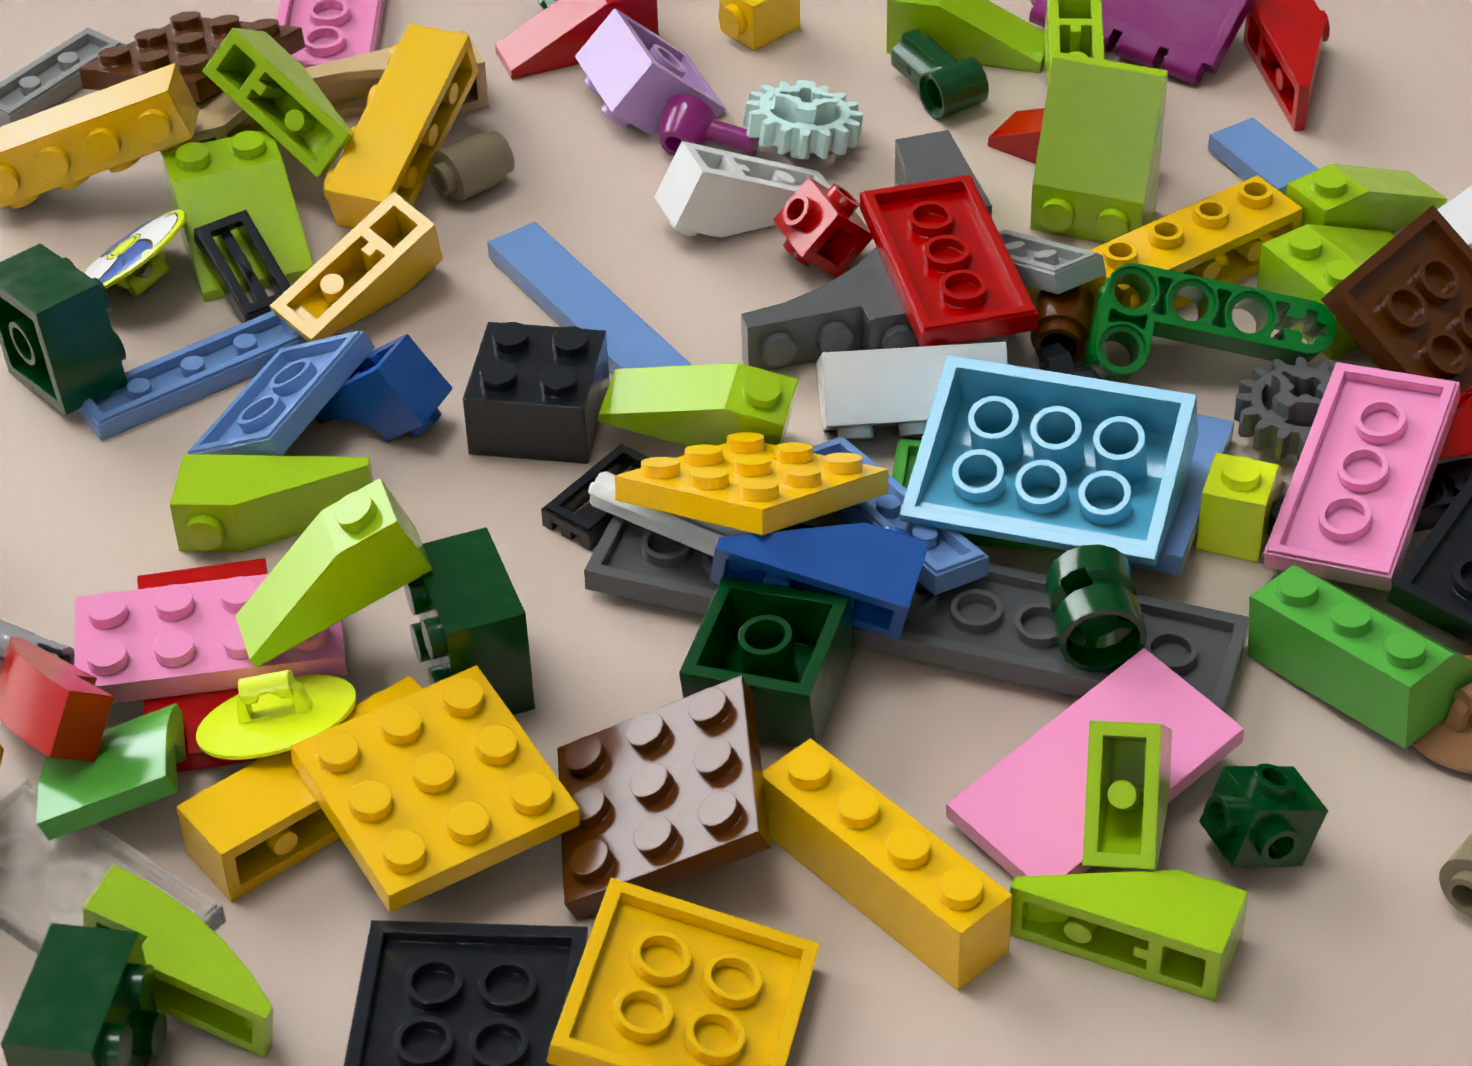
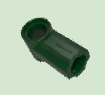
[891,29,989,119]

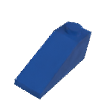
[709,522,930,640]

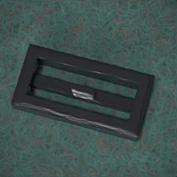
[194,210,291,323]
[541,443,650,551]

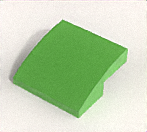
[36,703,186,841]

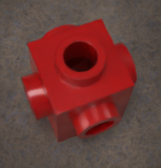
[773,177,873,278]

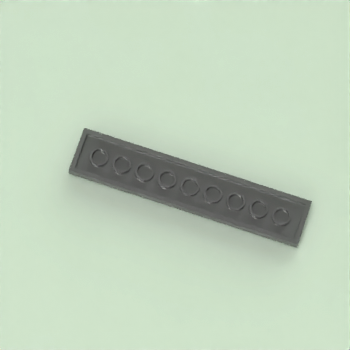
[584,515,1249,712]

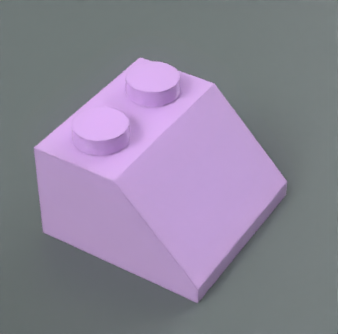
[575,8,726,135]

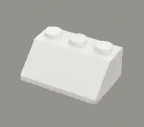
[815,342,1008,441]

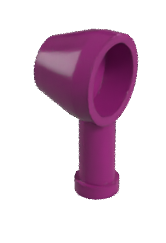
[659,94,759,157]

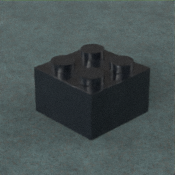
[463,322,610,464]

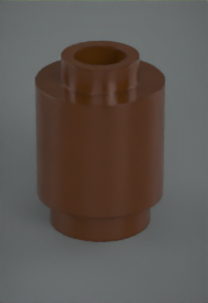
[1030,285,1095,363]

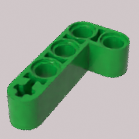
[1085,263,1336,383]

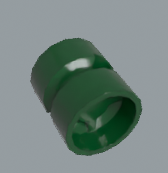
[1046,544,1147,672]

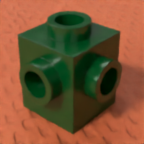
[1199,763,1328,868]

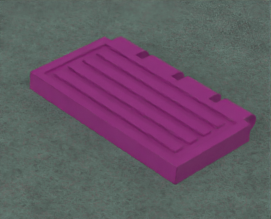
[1029,0,1255,86]

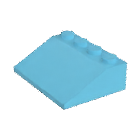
[899,355,1198,566]

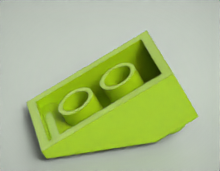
[1030,52,1168,243]
[161,130,313,302]
[1256,224,1395,360]

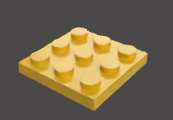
[615,432,888,535]
[291,665,580,913]
[546,878,820,1066]

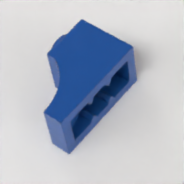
[315,334,453,442]

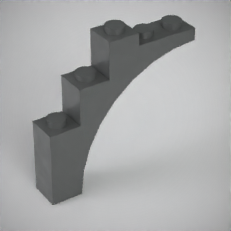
[741,130,992,371]

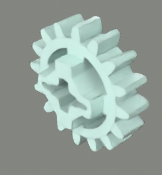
[743,80,863,159]

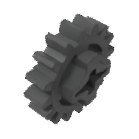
[1234,357,1332,461]

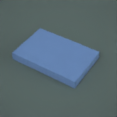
[188,330,375,456]

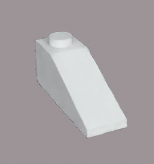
[654,141,830,238]

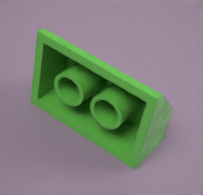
[1248,565,1472,749]

